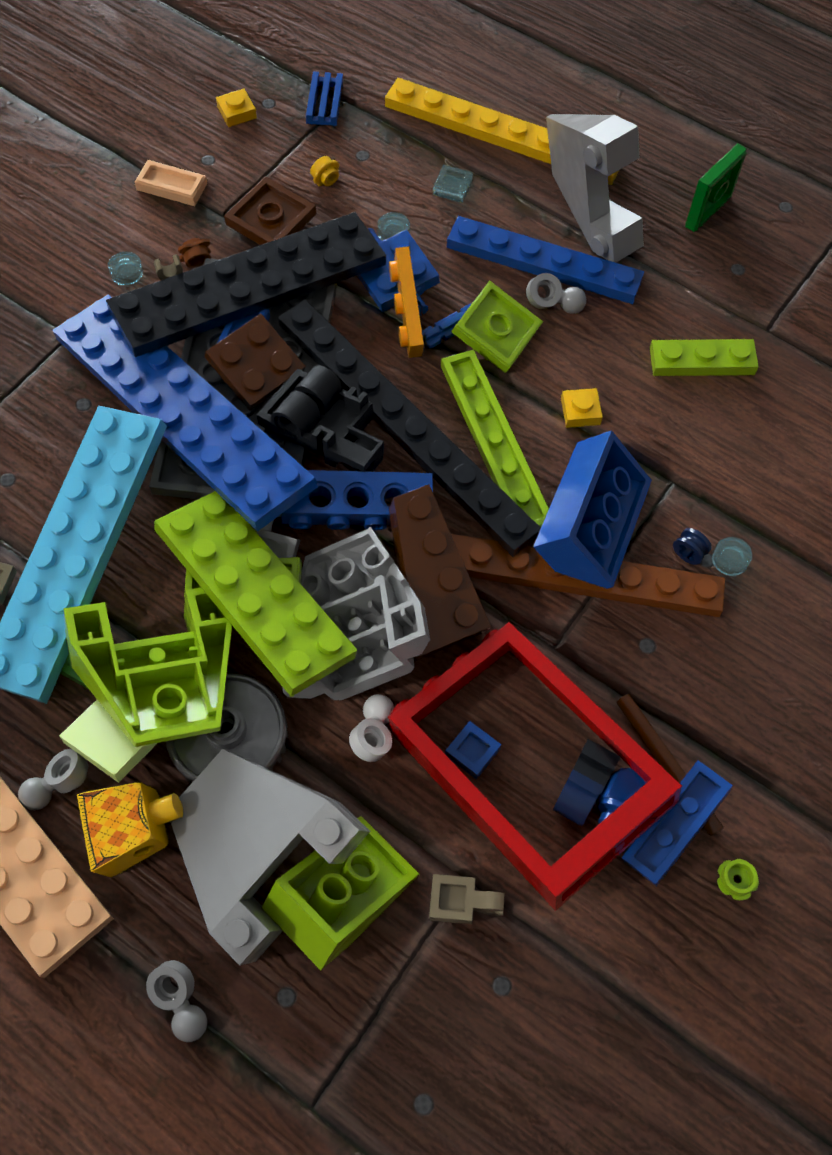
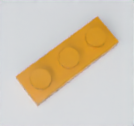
[389,246,424,358]

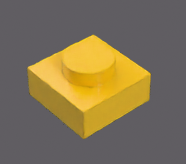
[216,89,257,127]
[561,388,603,428]

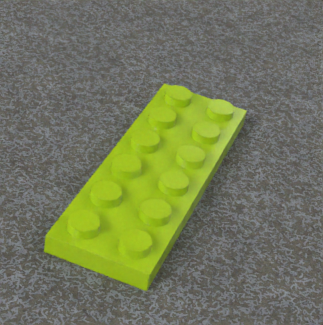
[154,491,357,697]

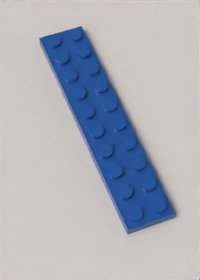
[52,294,318,531]

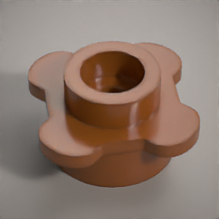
[178,238,211,268]

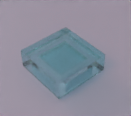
[433,164,473,203]

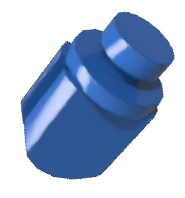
[598,768,646,824]

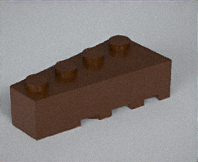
[389,484,491,662]

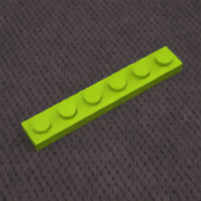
[441,349,549,527]

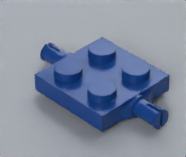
[357,228,440,316]

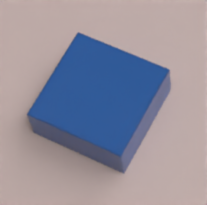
[445,721,502,779]

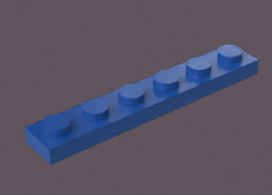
[447,216,645,304]

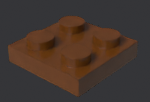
[224,176,317,245]
[205,313,306,411]

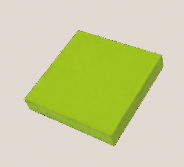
[451,280,543,373]

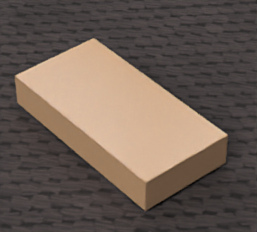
[135,160,207,206]

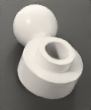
[349,694,394,762]

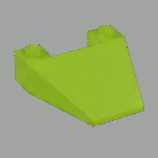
[64,588,232,747]

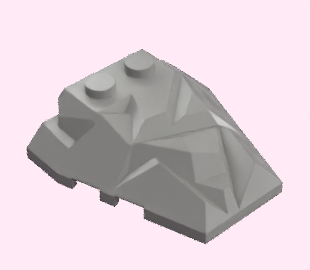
[282,527,430,700]

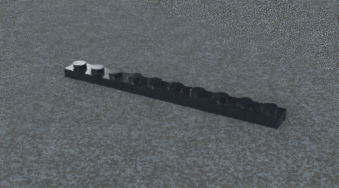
[278,299,541,557]

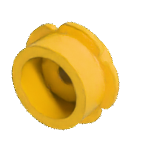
[310,156,340,187]

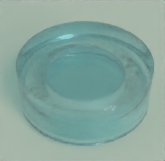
[377,212,410,241]
[108,251,143,285]
[712,537,752,576]

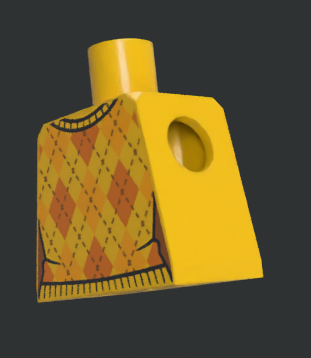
[77,783,183,877]

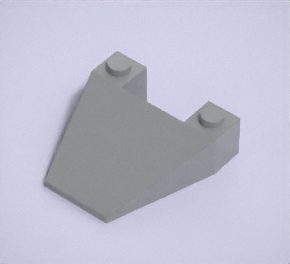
[546,114,644,263]
[170,749,371,966]

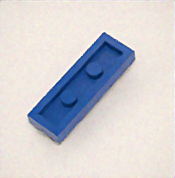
[622,760,733,887]

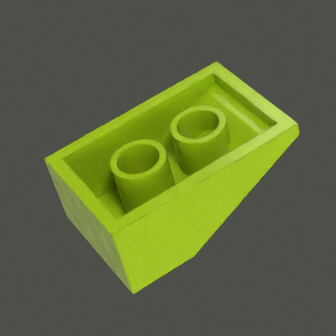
[262,816,419,970]

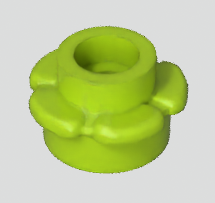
[717,859,759,901]

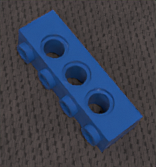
[282,470,433,531]

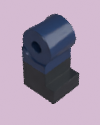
[553,739,621,827]

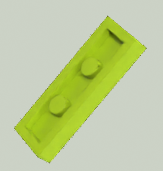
[650,339,759,376]

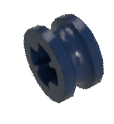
[673,528,712,565]

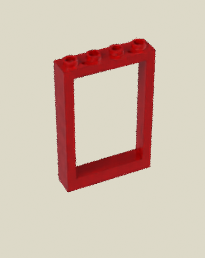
[388,622,682,911]

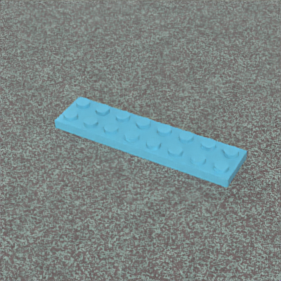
[0,405,167,704]

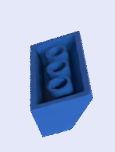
[533,430,652,589]

